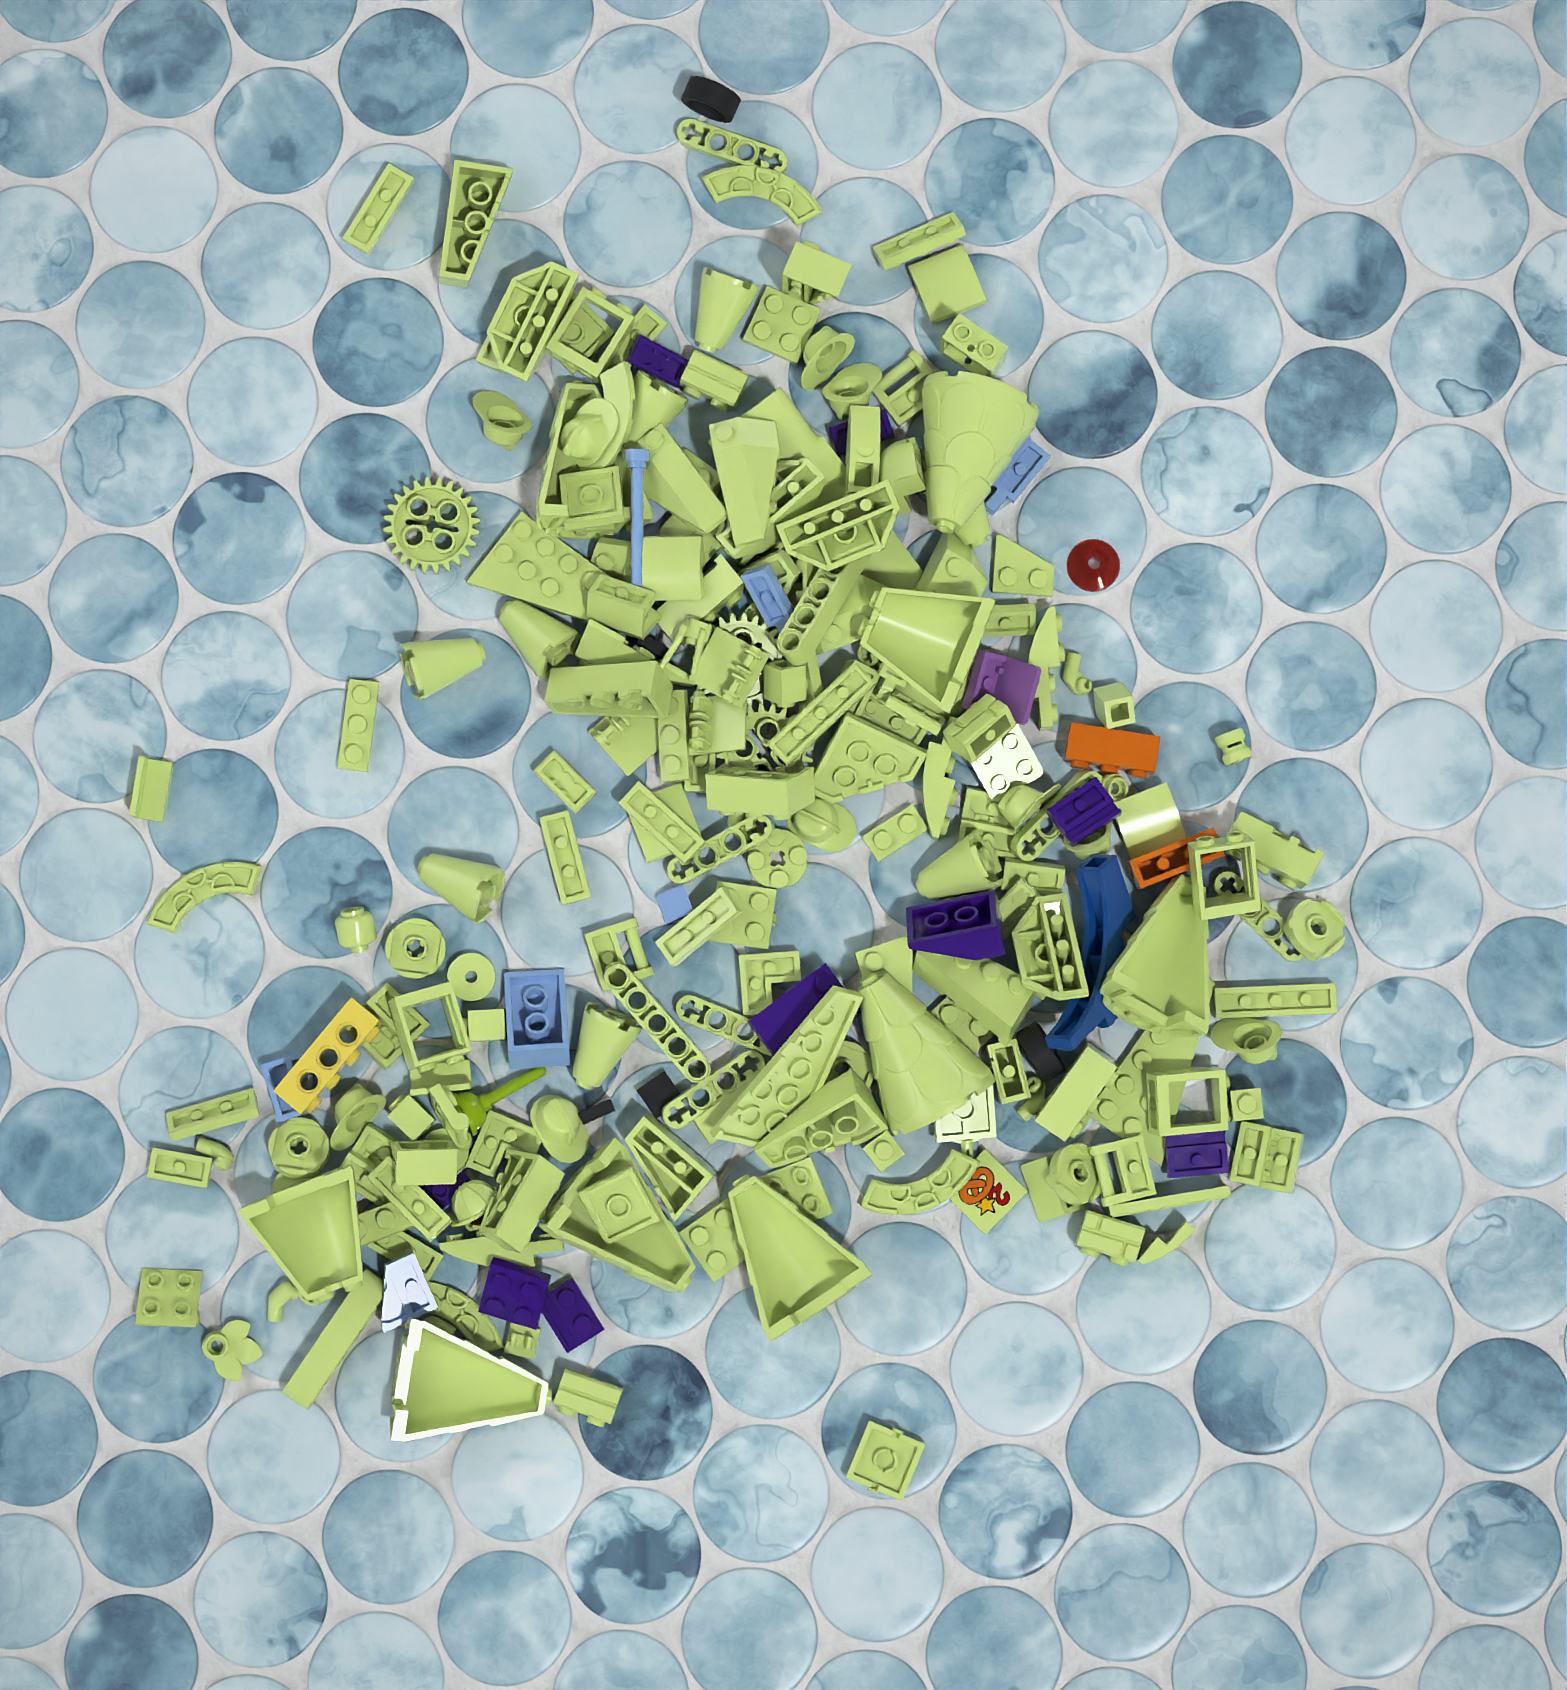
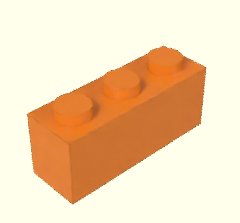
[1064,722,1161,779]
[1127,827,1225,891]

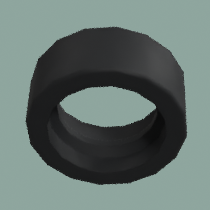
[681,76,741,123]
[1016,1021,1065,1082]

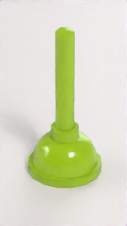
[452,1067,546,1137]

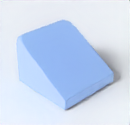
[656,884,693,924]

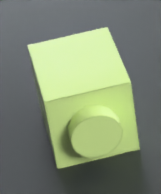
[764,659,806,708]
[1093,682,1136,729]
[463,1009,507,1042]
[1227,1088,1264,1122]
[387,1094,437,1141]
[862,1130,905,1173]

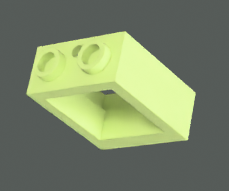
[546,287,635,383]
[939,313,1009,378]
[1187,831,1261,920]
[388,981,472,1074]
[1146,1066,1231,1137]

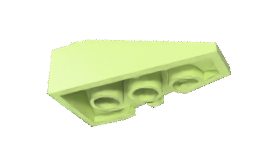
[709,417,781,547]
[575,619,697,689]

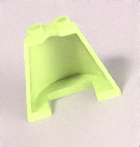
[857,587,996,713]
[238,1165,364,1303]

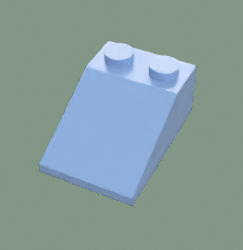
[504,969,570,1069]

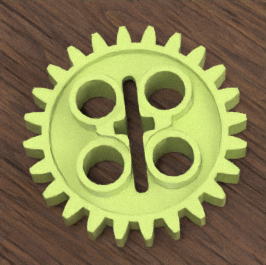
[383,477,481,575]
[692,611,784,708]
[716,703,814,773]

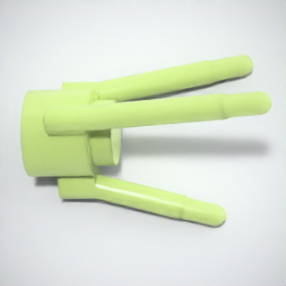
[660,619,713,691]

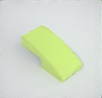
[1136,1221,1196,1264]

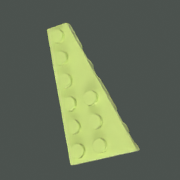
[467,512,662,640]
[1087,978,1215,1167]
[710,985,863,1147]

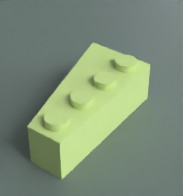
[437,160,514,288]

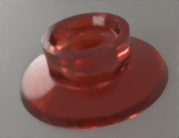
[1066,539,1120,592]

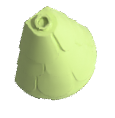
[922,371,1039,534]
[535,381,653,540]
[1100,874,1210,1037]
[857,972,996,1136]
[539,1137,696,1293]
[728,1174,872,1342]
[390,1318,552,1442]

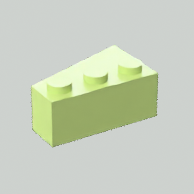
[782,241,852,305]
[656,554,744,646]
[1225,811,1325,890]
[624,1113,717,1222]

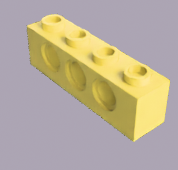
[273,997,381,1116]

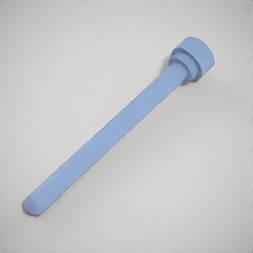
[625,449,649,587]

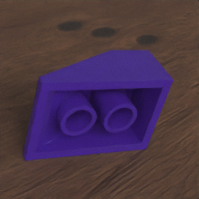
[906,890,1005,961]
[748,963,861,1056]

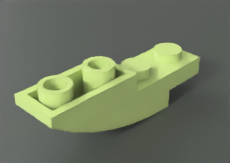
[844,404,881,497]
[1027,606,1065,731]
[922,716,959,841]
[439,1231,565,1267]

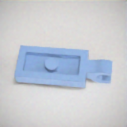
[985,438,1051,515]
[741,563,794,634]

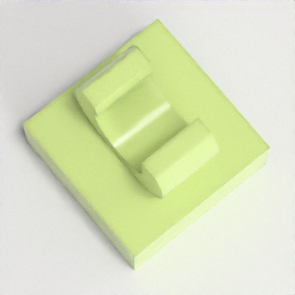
[504,1322,541,1359]

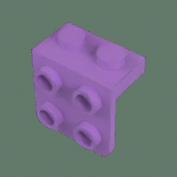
[962,649,1041,725]

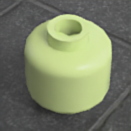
[335,906,377,953]

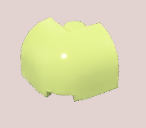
[878,437,927,515]

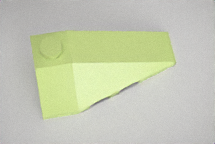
[635,423,728,534]
[754,1069,889,1169]

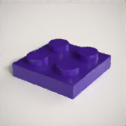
[478,1257,552,1330]

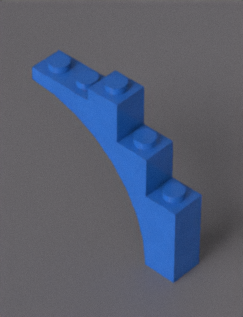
[1045,854,1136,1051]

